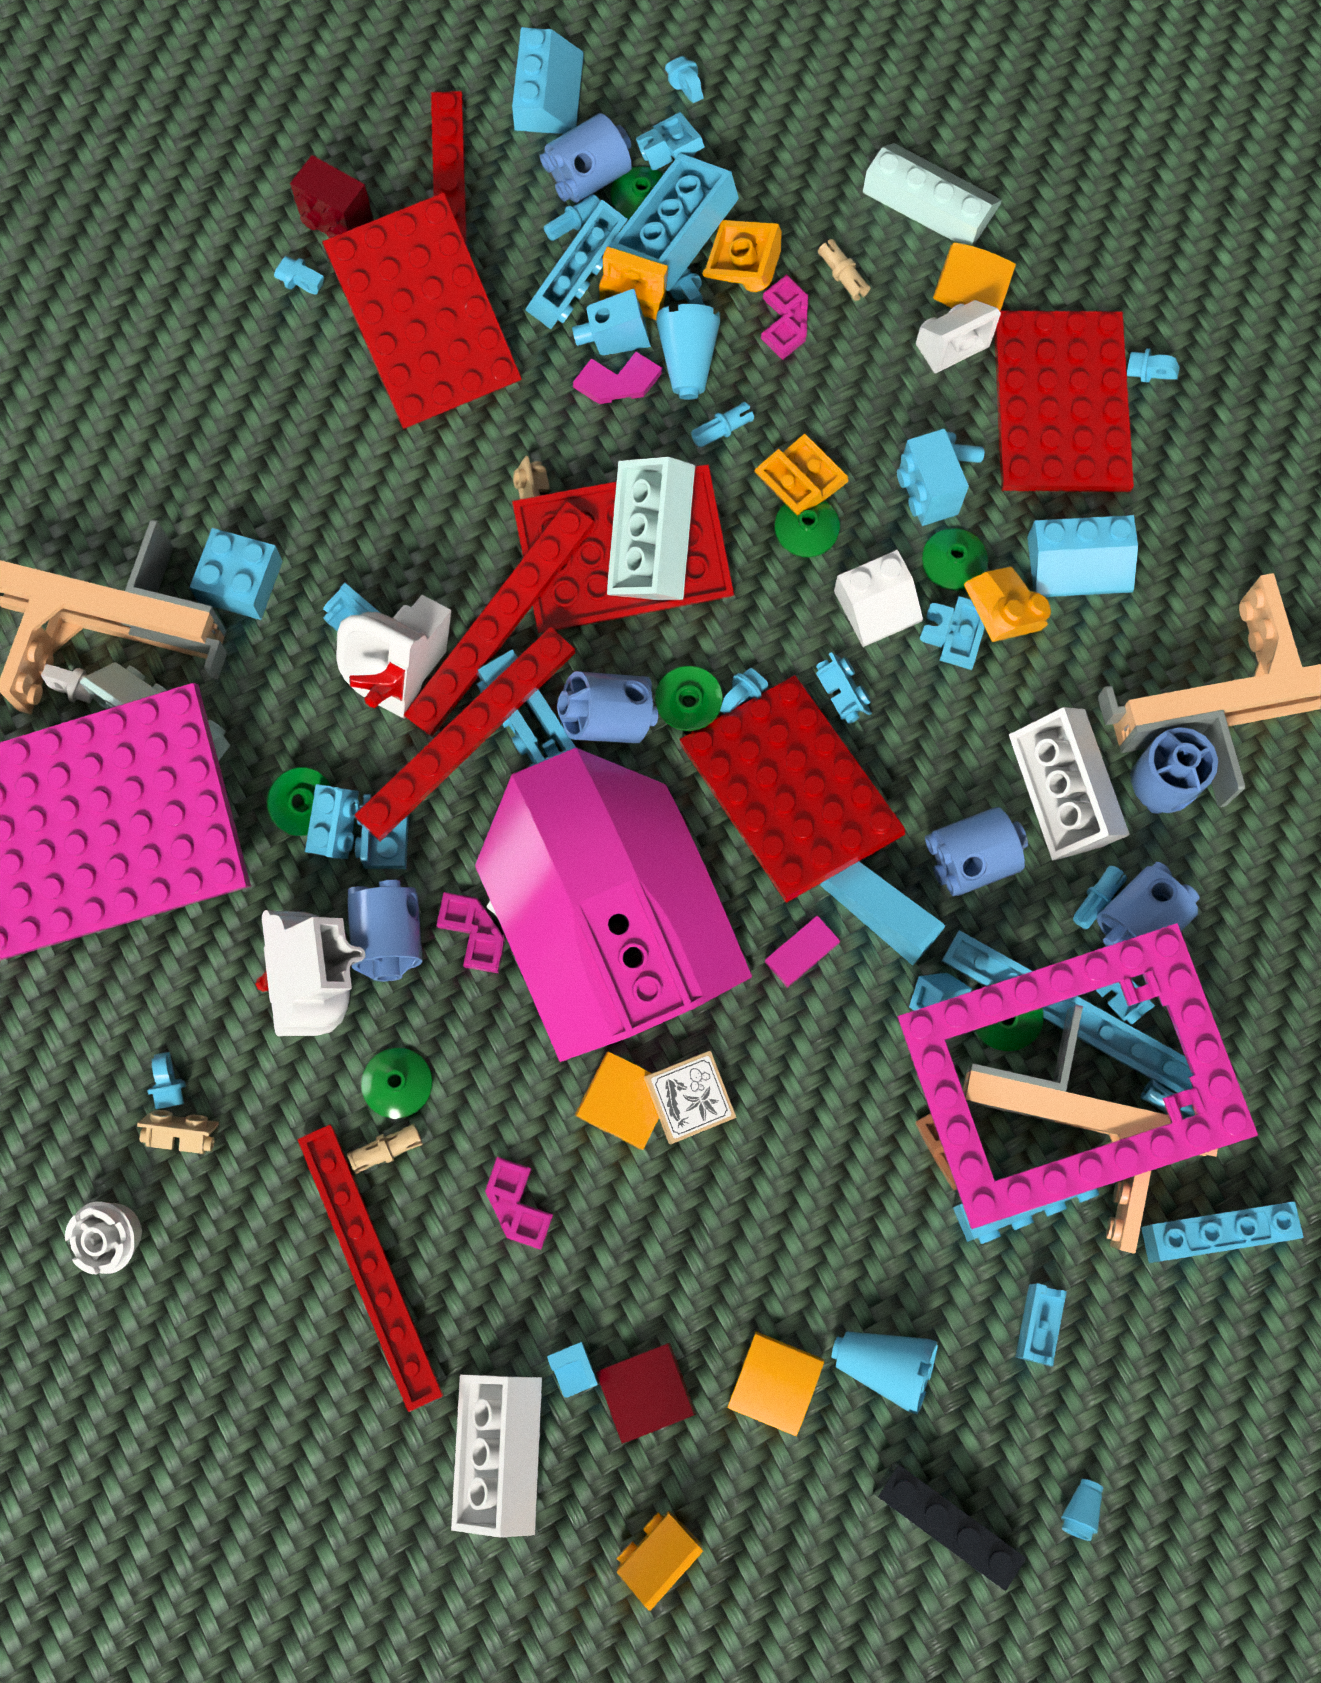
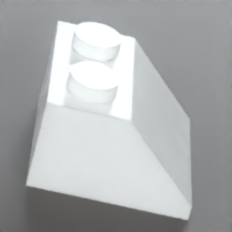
[916,300,1001,374]
[834,550,923,647]

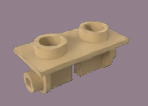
[513,456,550,499]
[137,1110,219,1154]

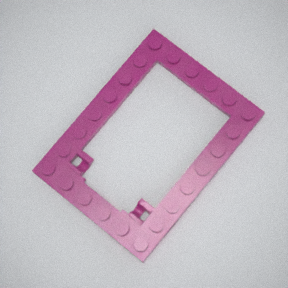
[897,923,1258,1229]

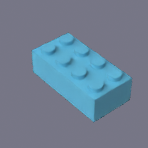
[609,153,739,291]

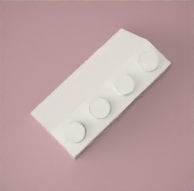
[1009,707,1130,860]
[451,1375,542,1537]

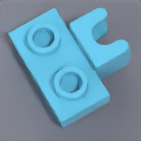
[636,112,705,170]
[920,596,985,670]

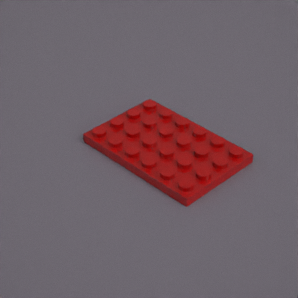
[322,193,522,430]
[994,311,1134,492]
[512,464,734,634]
[679,675,905,903]

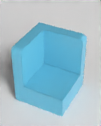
[909,973,972,1011]
[547,1342,599,1398]

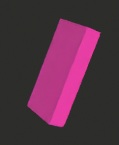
[765,916,840,988]

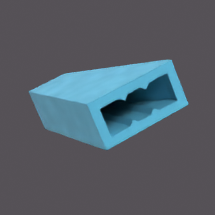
[819,862,945,965]

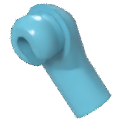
[946,432,984,463]

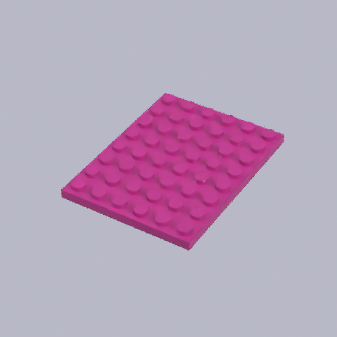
[0,683,251,961]

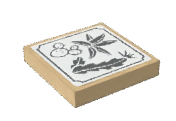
[644,1051,736,1144]

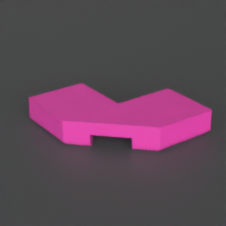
[761,274,808,360]
[573,352,662,404]
[436,892,505,973]
[485,1157,554,1250]

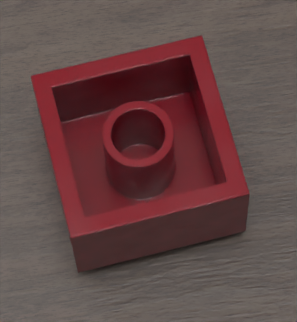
[290,155,374,238]

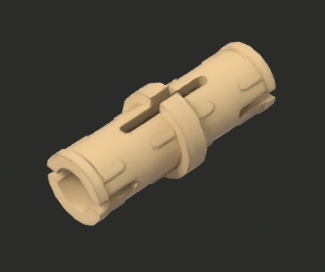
[818,239,870,301]
[347,1123,423,1174]

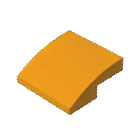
[933,243,1016,311]
[599,246,668,320]
[754,434,848,516]
[575,1052,659,1150]
[727,1332,825,1437]

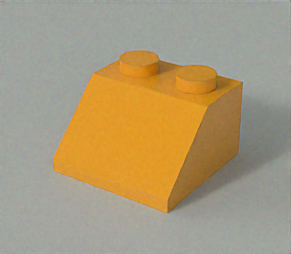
[617,1511,703,1611]

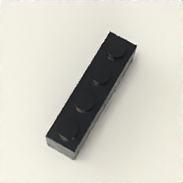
[873,1462,1026,1591]

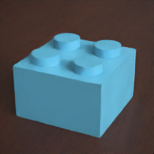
[897,428,969,526]
[189,528,283,620]

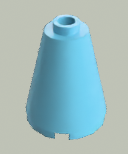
[656,304,720,400]
[831,1331,938,1414]

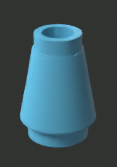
[1061,1479,1103,1541]

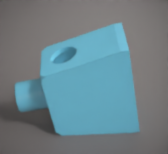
[572,289,651,355]

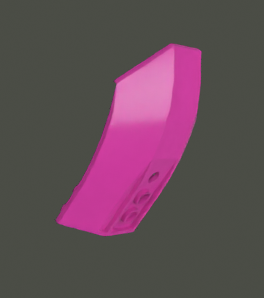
[475,748,752,1062]

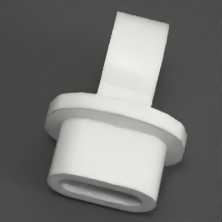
[41,664,93,703]

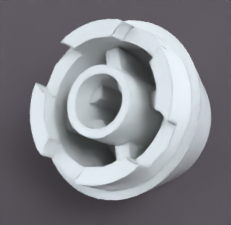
[65,1202,142,1274]

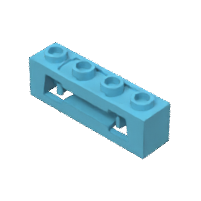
[477,649,576,767]
[1141,1201,1304,1263]

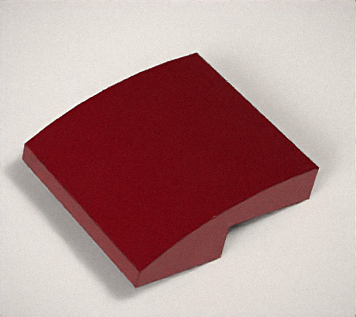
[596,1343,696,1444]

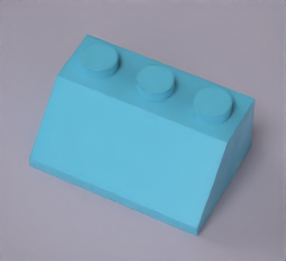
[512,27,584,134]
[1027,515,1138,597]

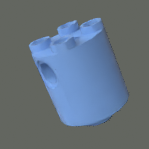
[540,113,631,203]
[557,671,658,743]
[1130,727,1218,814]
[925,807,1028,896]
[1097,862,1200,947]
[347,880,423,982]

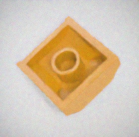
[703,220,782,292]
[964,567,1051,642]

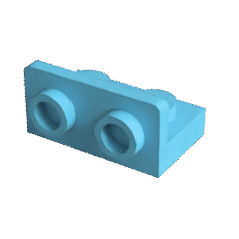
[305,784,359,859]
[355,794,409,869]

